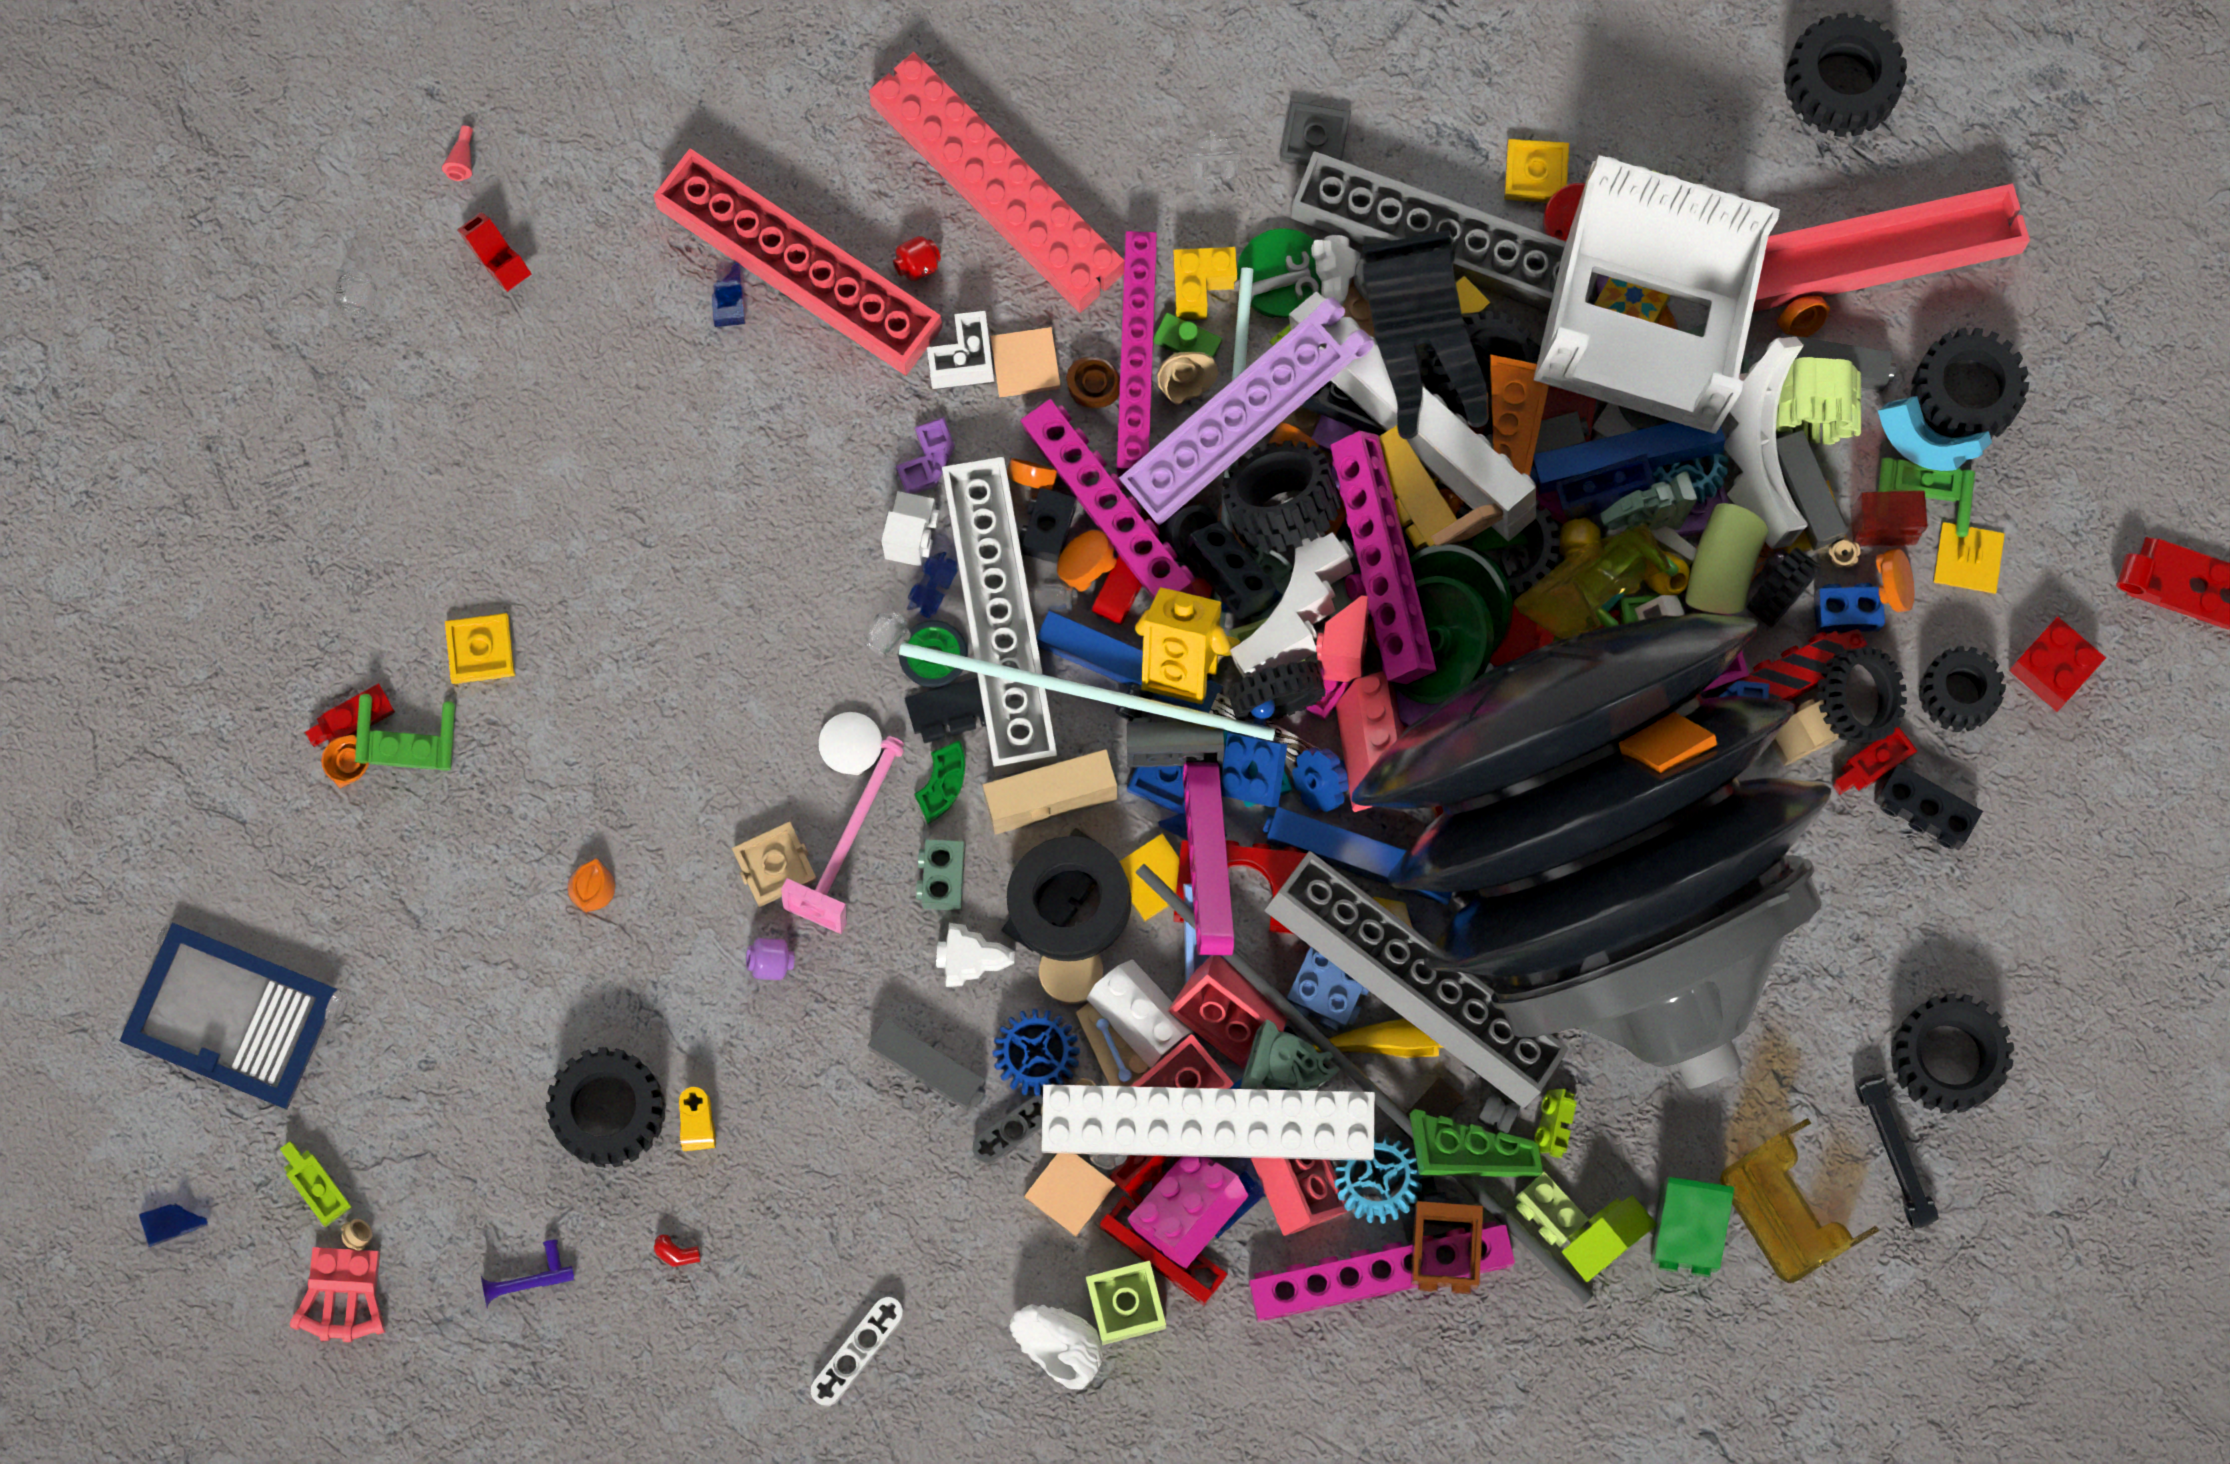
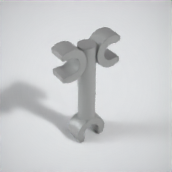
[1234,251,1318,301]

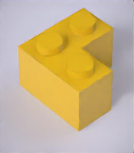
[1173,247,1237,320]

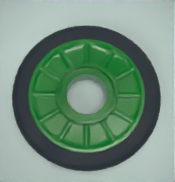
[898,620,968,687]

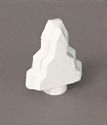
[1311,235,1361,305]
[936,923,1015,987]

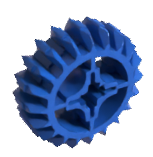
[992,1009,1080,1096]

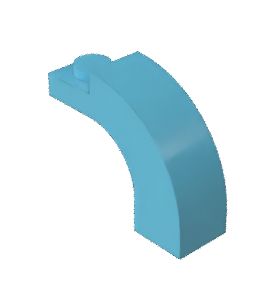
[1878,396,1992,471]

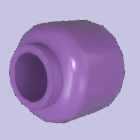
[746,938,794,980]

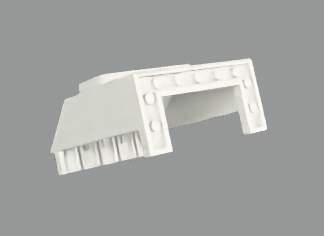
[1534,155,1780,434]

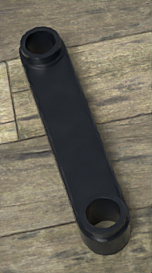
[1854,1074,1939,1229]

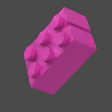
[1127,1156,1249,1269]

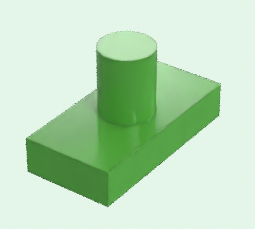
[1153,313,1222,359]

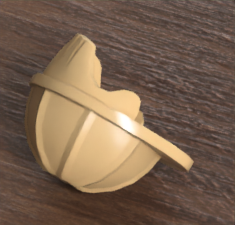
[1157,352,1218,405]

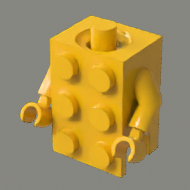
[1135,587,1241,704]

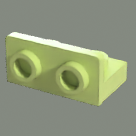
[1515,1172,1589,1248]

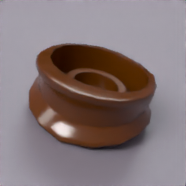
[1066,357,1120,408]

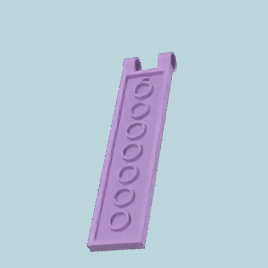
[1119,297,1374,526]

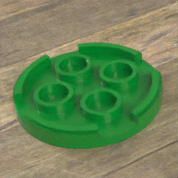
[1237,228,1322,318]

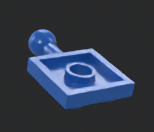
[1220,700,1288,807]

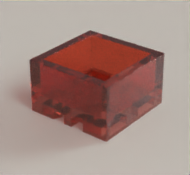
[1850,491,1928,547]

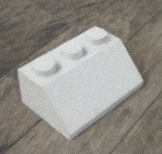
[1086,959,1196,1068]

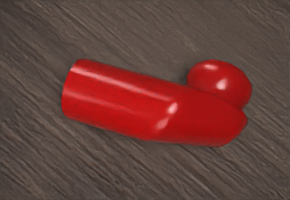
[653,1234,701,1267]

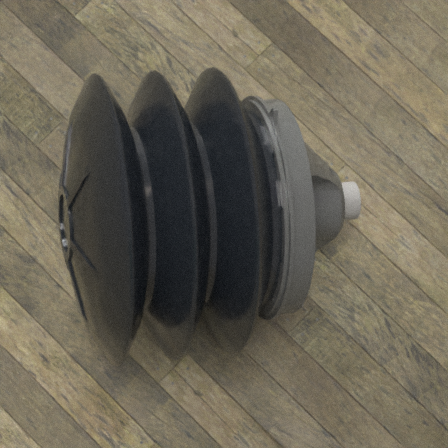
[1351,613,1831,1089]

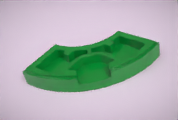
[914,740,965,824]

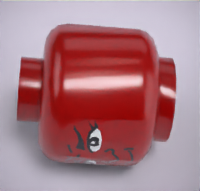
[893,236,941,282]

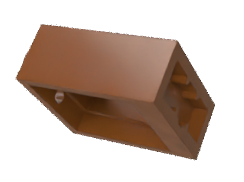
[1411,1201,1483,1294]

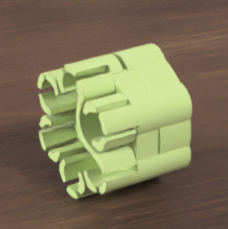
[1776,357,1861,445]

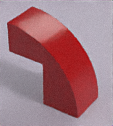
[457,212,532,292]

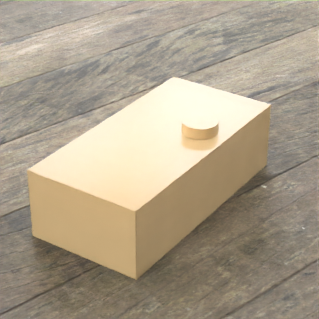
[982,749,1117,835]

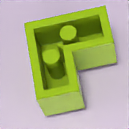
[1562,1194,1658,1282]

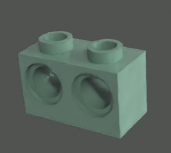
[916,840,965,911]

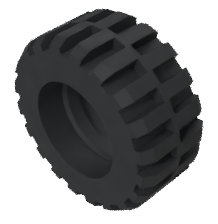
[1784,13,1907,137]

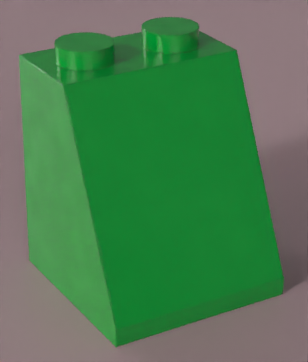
[1651,1177,1734,1277]

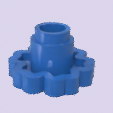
[1292,747,1349,812]

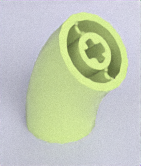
[1685,503,1769,614]

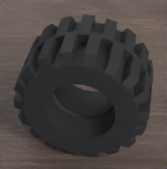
[1919,646,2006,732]

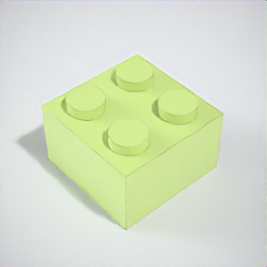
[1086,1261,1166,1345]

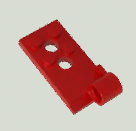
[2116,537,2230,630]

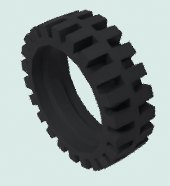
[1817,647,1907,743]
[1228,661,1326,723]

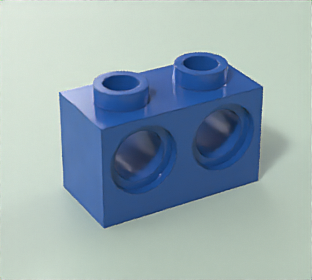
[1814,583,1885,633]

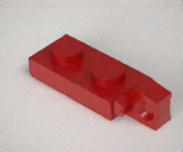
[305,683,395,747]
[1832,727,1918,795]

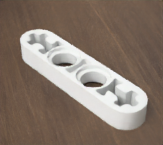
[811,1297,903,1406]

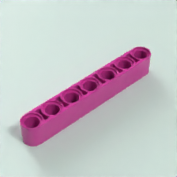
[1183,762,1234,955]

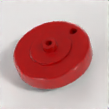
[1543,183,1586,242]

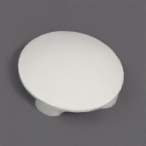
[819,712,882,775]

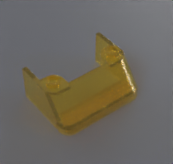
[1514,523,1671,639]
[1720,1118,1879,1283]

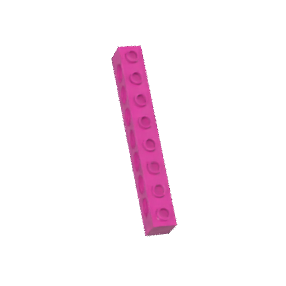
[1117,231,1157,478]
[1020,399,1196,600]
[1330,431,1437,684]
[1248,1221,1515,1323]

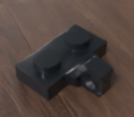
[1400,1176,1471,1243]

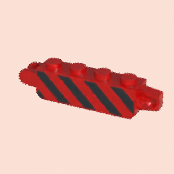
[1718,629,1867,701]

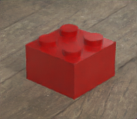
[2009,616,2106,712]

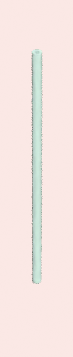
[1214,267,1253,630]
[899,642,1276,741]

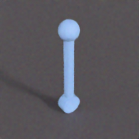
[1096,1018,1132,1082]

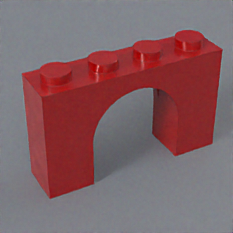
[1173,840,1307,934]

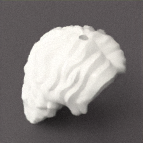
[1009,1304,1103,1390]

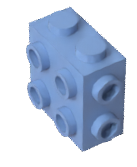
[1286,947,1369,1032]

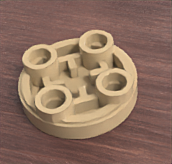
[1039,954,1103,1005]

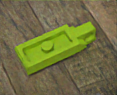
[280,1141,352,1227]

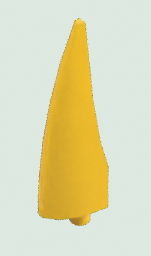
[1312,1018,1444,1058]

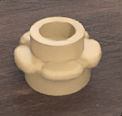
[1829,537,1861,568]
[341,1219,372,1250]

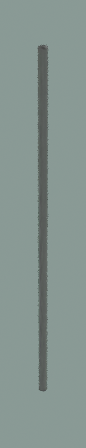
[1135,864,1594,1303]

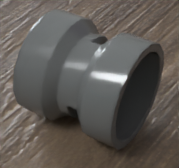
[1477,1092,1521,1134]

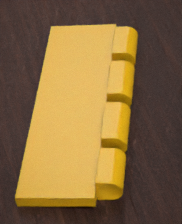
[1379,425,1458,550]

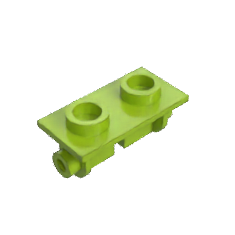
[1534,1089,1577,1158]

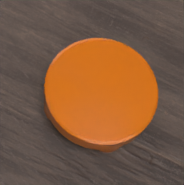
[1057,530,1117,591]
[1876,549,1915,612]

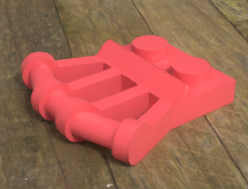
[290,1247,385,1342]

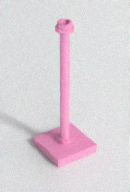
[781,736,904,934]

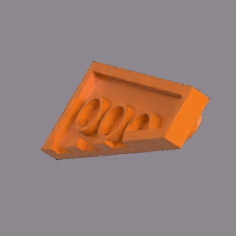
[1490,355,1549,476]

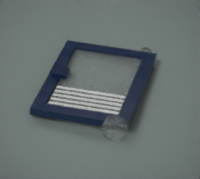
[119,922,349,1110]

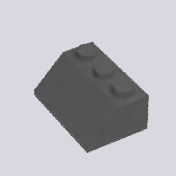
[1127,717,1224,767]

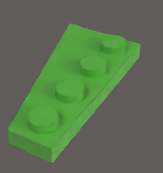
[1410,1109,1543,1177]

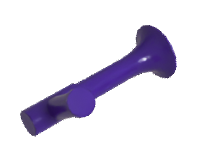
[480,1239,575,1309]

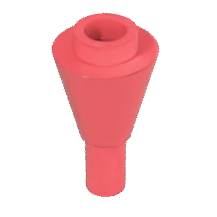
[442,125,473,181]

